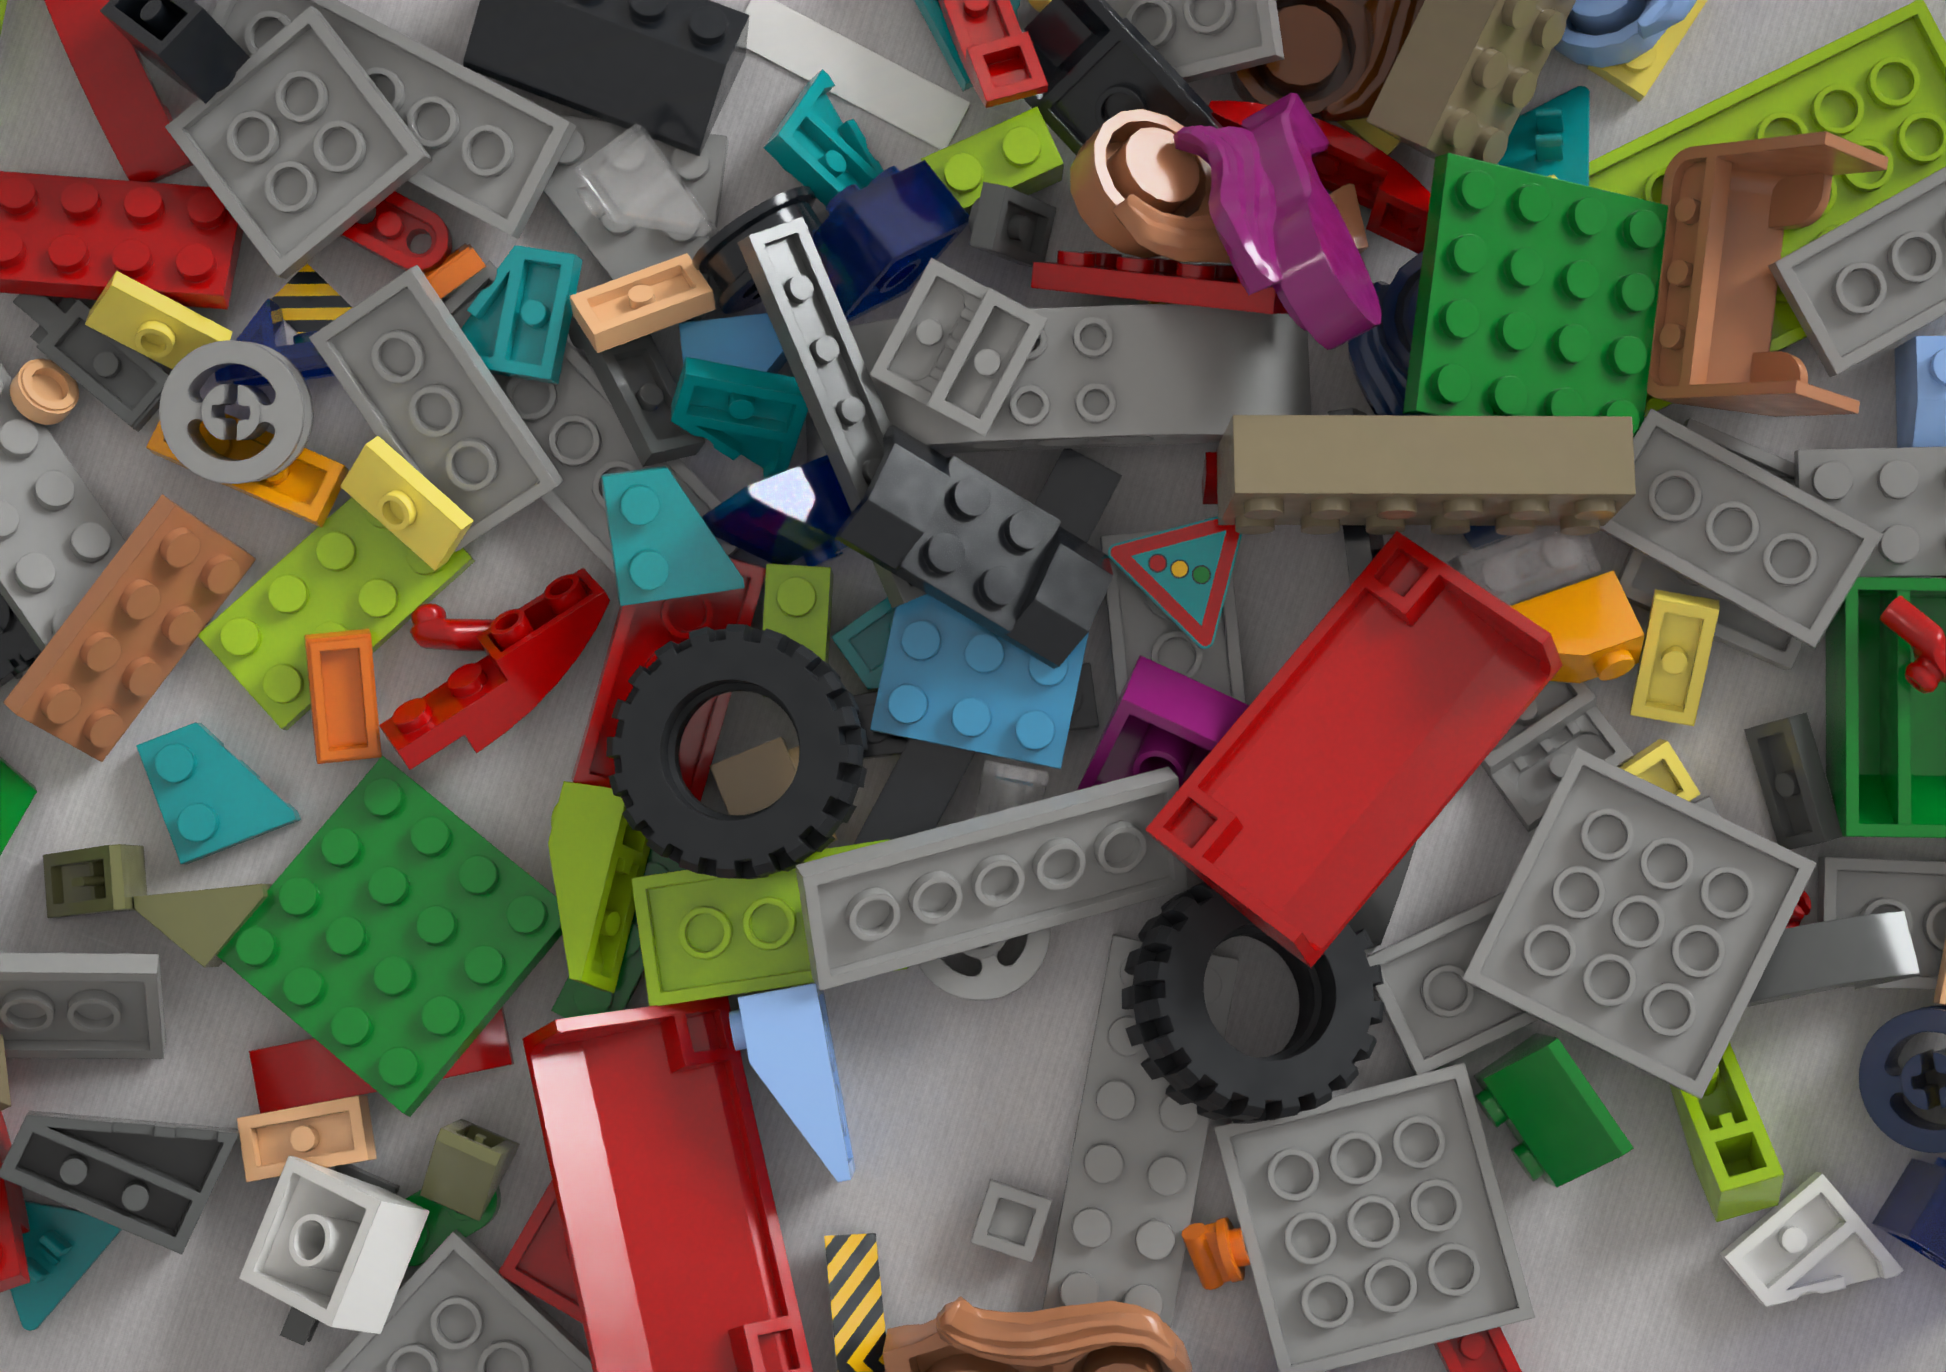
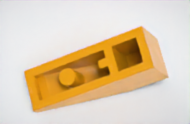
[1510,570,1645,684]

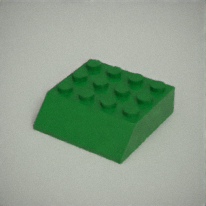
[1825,577,1946,838]

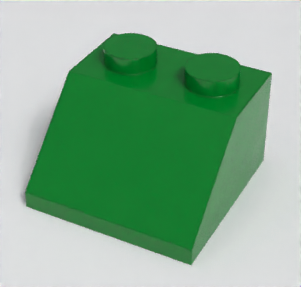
[1473,1033,1634,1188]

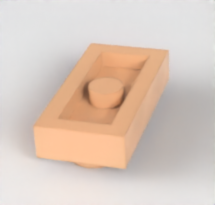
[569,253,716,353]
[237,1095,377,1182]

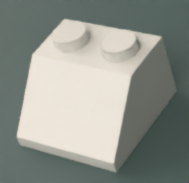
[239,1156,430,1334]

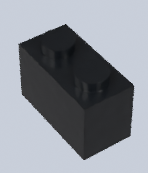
[100,0,250,104]

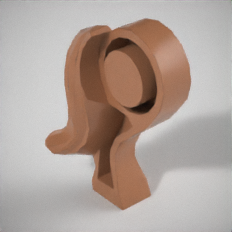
[1070,109,1369,265]
[883,1296,1192,1372]

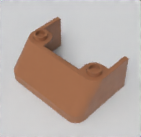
[1647,131,1888,417]

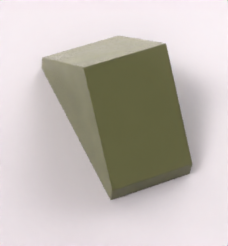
[43,844,147,918]
[133,884,272,968]
[420,1119,520,1221]

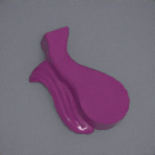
[1173,93,1382,350]

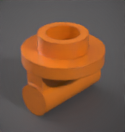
[1181,1217,1250,1290]

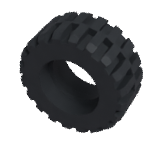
[606,624,868,879]
[1122,882,1384,1124]

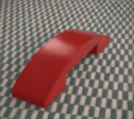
[44,0,193,183]
[938,0,1048,108]
[1208,100,1431,254]
[249,1006,514,1114]

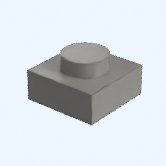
[971,1179,1052,1263]

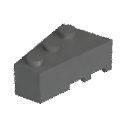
[0,1111,239,1255]

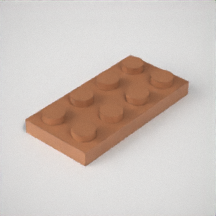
[3,494,256,762]

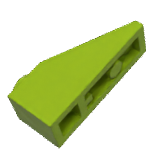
[548,781,650,993]
[1669,1042,1784,1222]

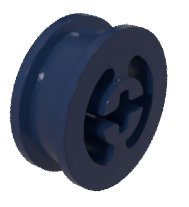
[1859,1005,1946,1153]

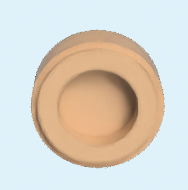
[10,359,79,425]

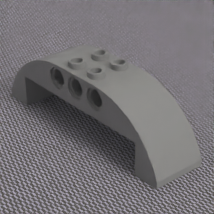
[806,304,1311,469]

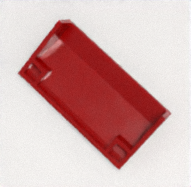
[1145,531,1563,968]
[522,996,813,1372]

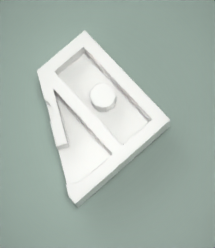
[1719,1172,1904,1307]

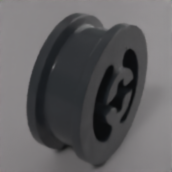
[692,186,842,314]

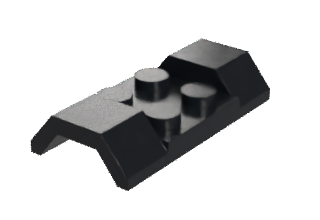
[1022,0,1223,155]
[835,425,1114,669]

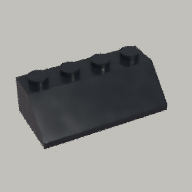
[463,0,749,156]

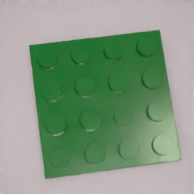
[1403,153,1668,438]
[217,756,562,1117]

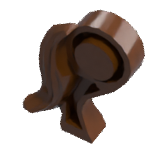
[1230,0,1425,122]

